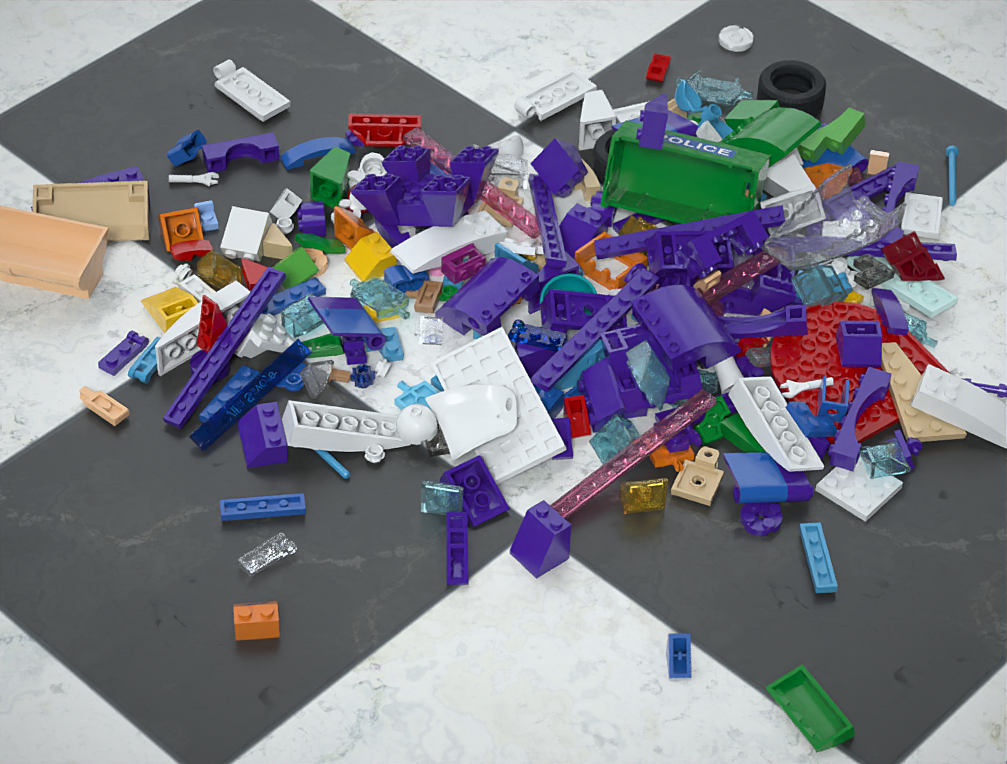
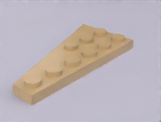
[881,342,967,442]

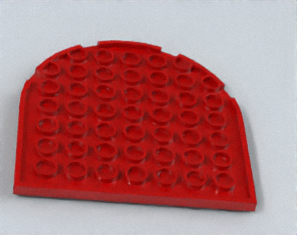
[770,301,951,445]

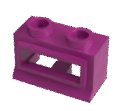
[441,243,486,285]

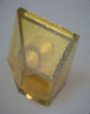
[197,249,242,289]
[619,478,668,514]

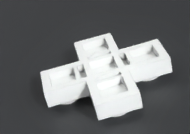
[499,237,544,255]

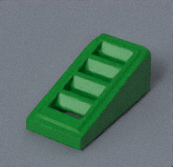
[301,333,344,359]

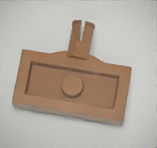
[405,280,444,313]

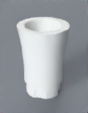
[713,356,744,394]

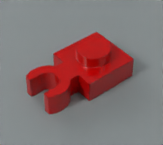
[736,337,769,358]

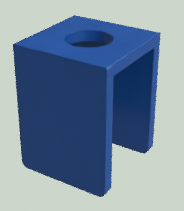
[817,376,849,423]

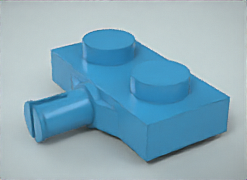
[366,327,404,362]

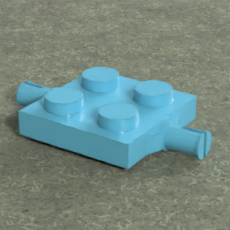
[394,380,439,412]

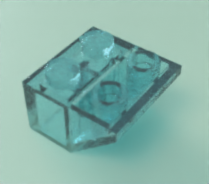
[791,265,848,307]
[281,293,324,338]
[589,414,648,470]

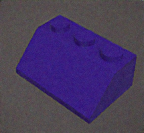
[577,358,625,433]
[237,402,288,468]

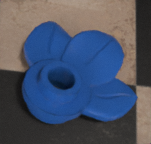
[270,363,309,391]

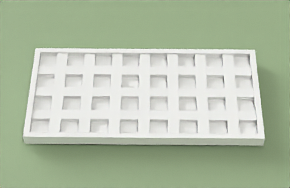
[431,327,567,484]

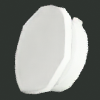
[358,152,387,176]

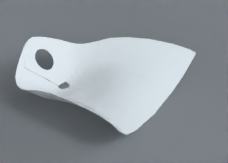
[425,384,517,464]

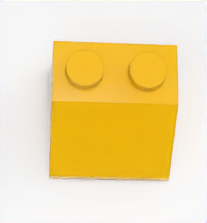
[344,232,397,284]

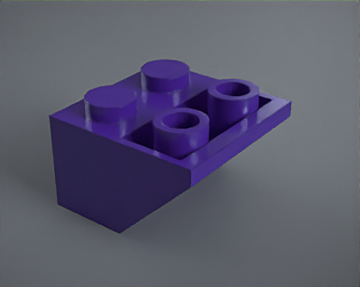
[836,321,882,367]

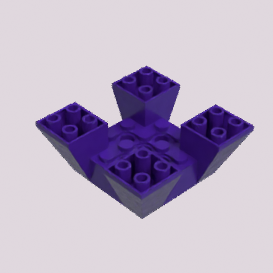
[351,145,499,227]

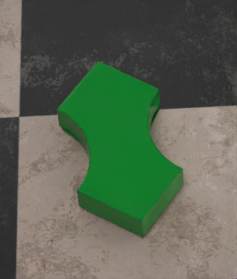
[295,233,346,254]
[694,395,731,446]

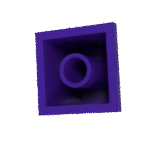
[530,138,588,198]
[515,328,568,380]
[509,500,571,579]

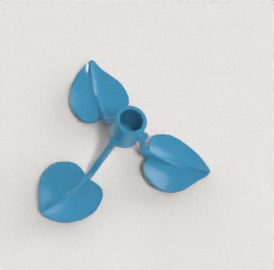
[675,80,733,139]

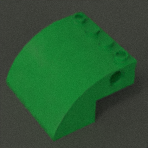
[718,107,822,168]

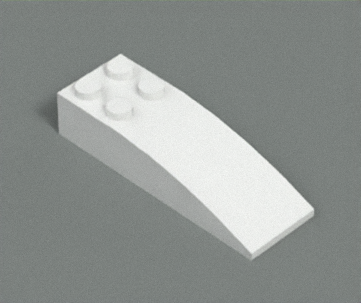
[391,211,508,274]
[155,281,250,376]
[911,364,1007,449]
[728,376,824,472]
[282,400,411,452]

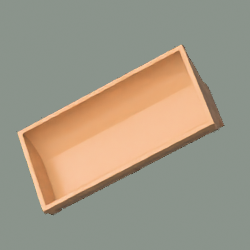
[0,206,109,299]

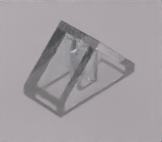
[300,360,334,399]

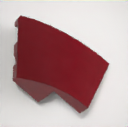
[880,231,945,281]

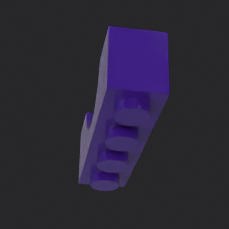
[202,132,280,173]

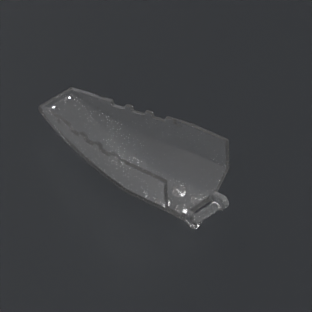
[761,164,907,271]

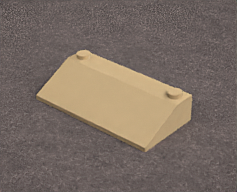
[32,181,149,241]

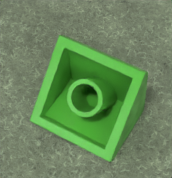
[271,247,319,290]

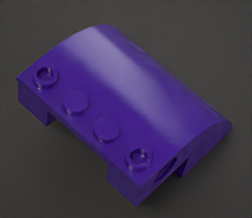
[707,238,797,317]
[435,257,541,336]
[631,285,741,372]
[600,324,703,413]

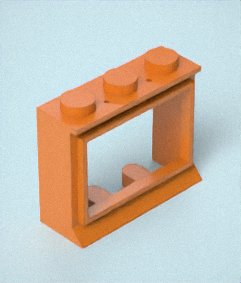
[574,231,648,290]

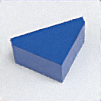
[666,633,691,678]

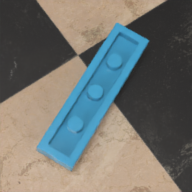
[799,522,838,593]

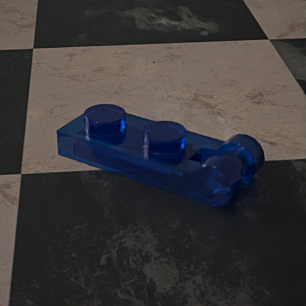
[508,319,567,352]

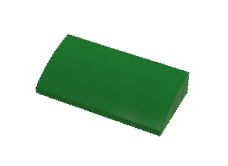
[721,413,766,453]
[766,664,855,752]

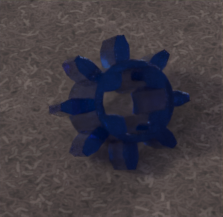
[350,364,375,389]

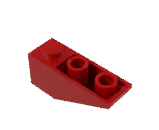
[197,295,227,354]

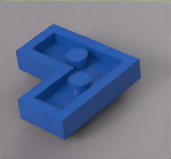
[785,402,838,437]

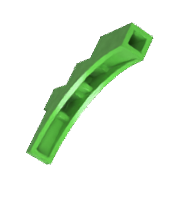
[797,108,866,163]

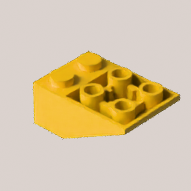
[141,287,198,334]

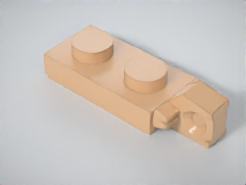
[79,386,129,426]

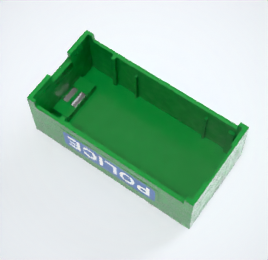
[600,120,771,224]

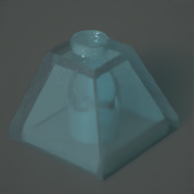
[860,440,910,479]
[421,480,463,516]

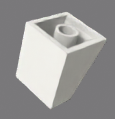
[579,90,616,150]
[763,154,813,197]
[220,206,273,262]

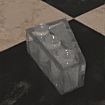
[473,144,528,189]

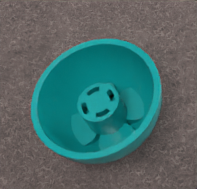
[540,274,597,330]

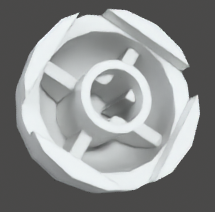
[488,135,524,167]
[396,404,438,445]

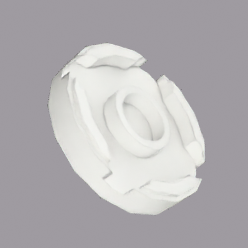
[719,25,753,52]

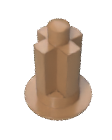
[328,365,354,383]

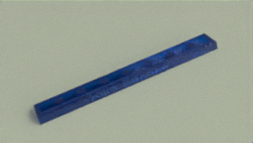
[189,339,312,452]

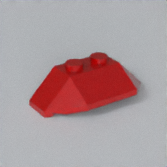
[348,114,421,147]

